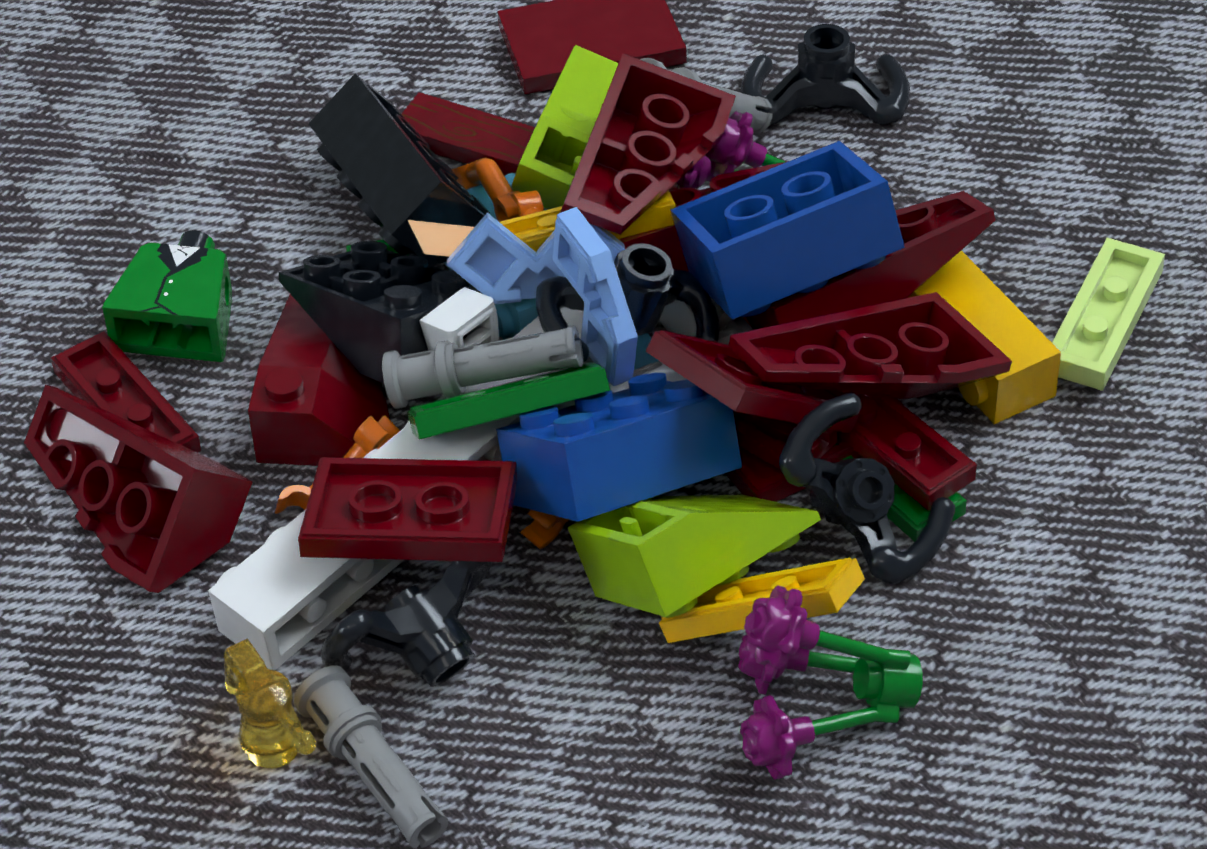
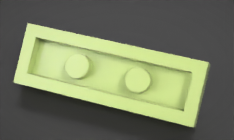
[1052,238,1165,391]

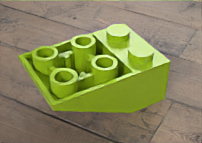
[511,45,619,209]
[567,495,821,618]

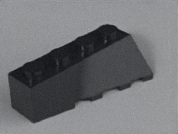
[308,74,490,265]

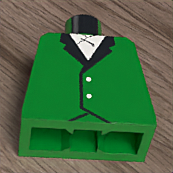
[102,230,232,362]

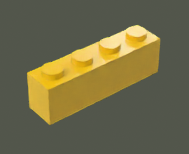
[907,250,1061,425]

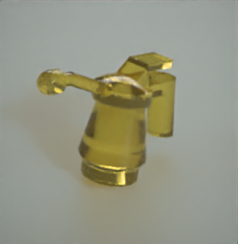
[224,638,317,768]

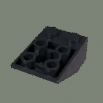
[279,241,495,383]

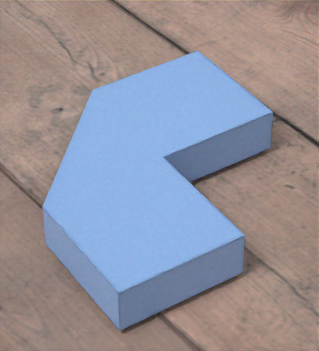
[552,207,638,387]
[447,213,625,304]

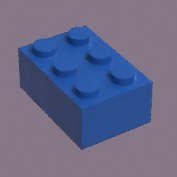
[670,141,905,319]
[496,373,742,522]

